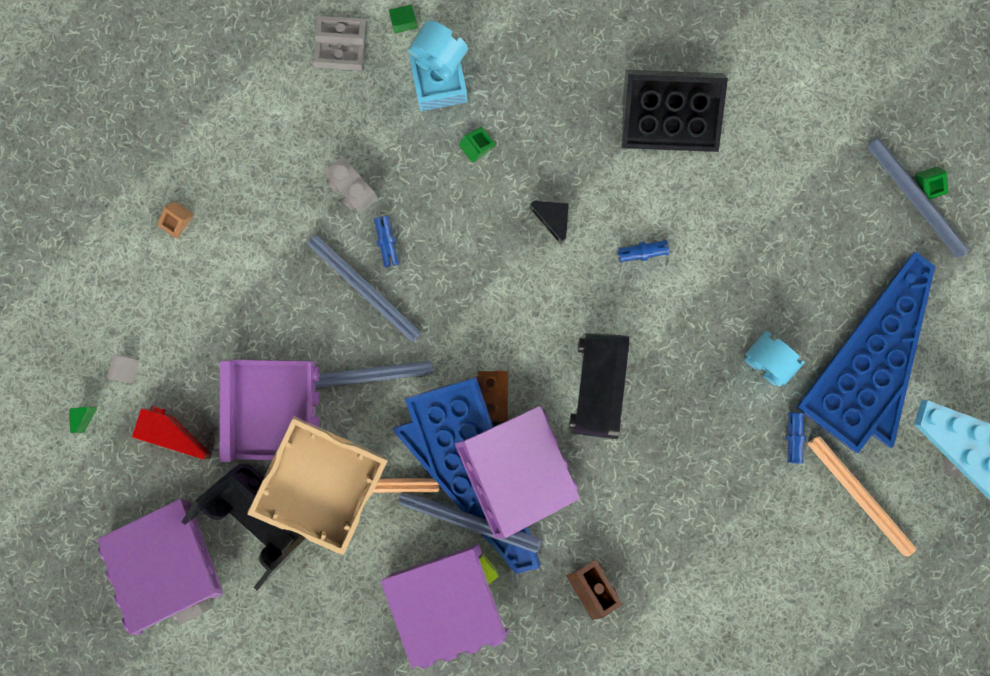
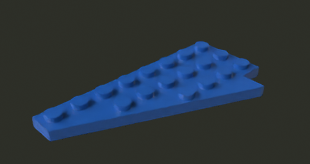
[795,251,935,453]
[393,377,541,574]

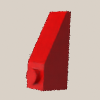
[132,405,211,460]

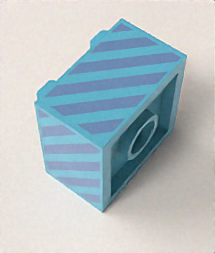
[409,55,468,112]

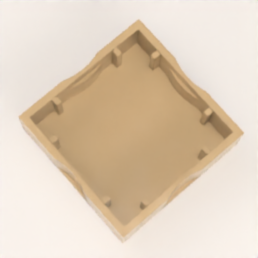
[247,416,387,555]

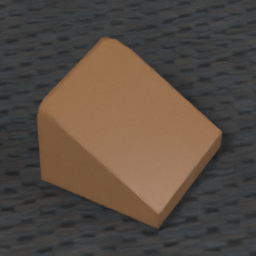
[157,202,194,239]

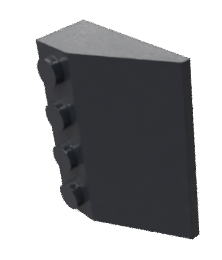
[622,69,728,152]

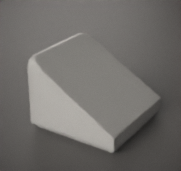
[107,355,139,383]

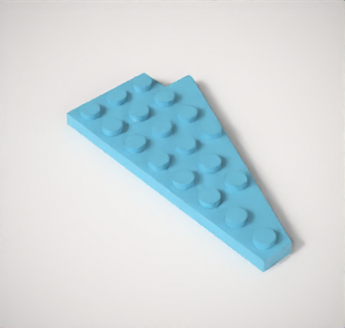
[914,400,990,500]

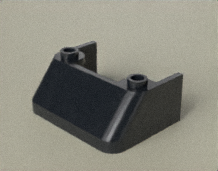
[569,333,629,440]
[182,464,306,591]

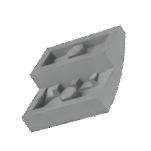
[313,16,366,71]

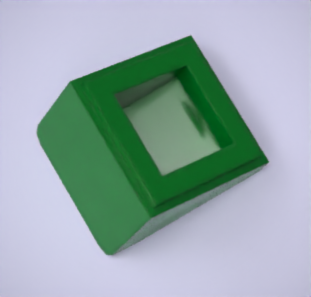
[389,4,417,34]
[459,127,496,163]
[915,167,948,200]
[69,407,97,433]

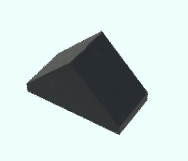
[529,201,569,245]

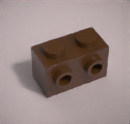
[473,371,508,421]
[566,559,623,620]

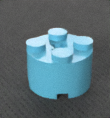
[408,20,468,81]
[744,331,805,387]

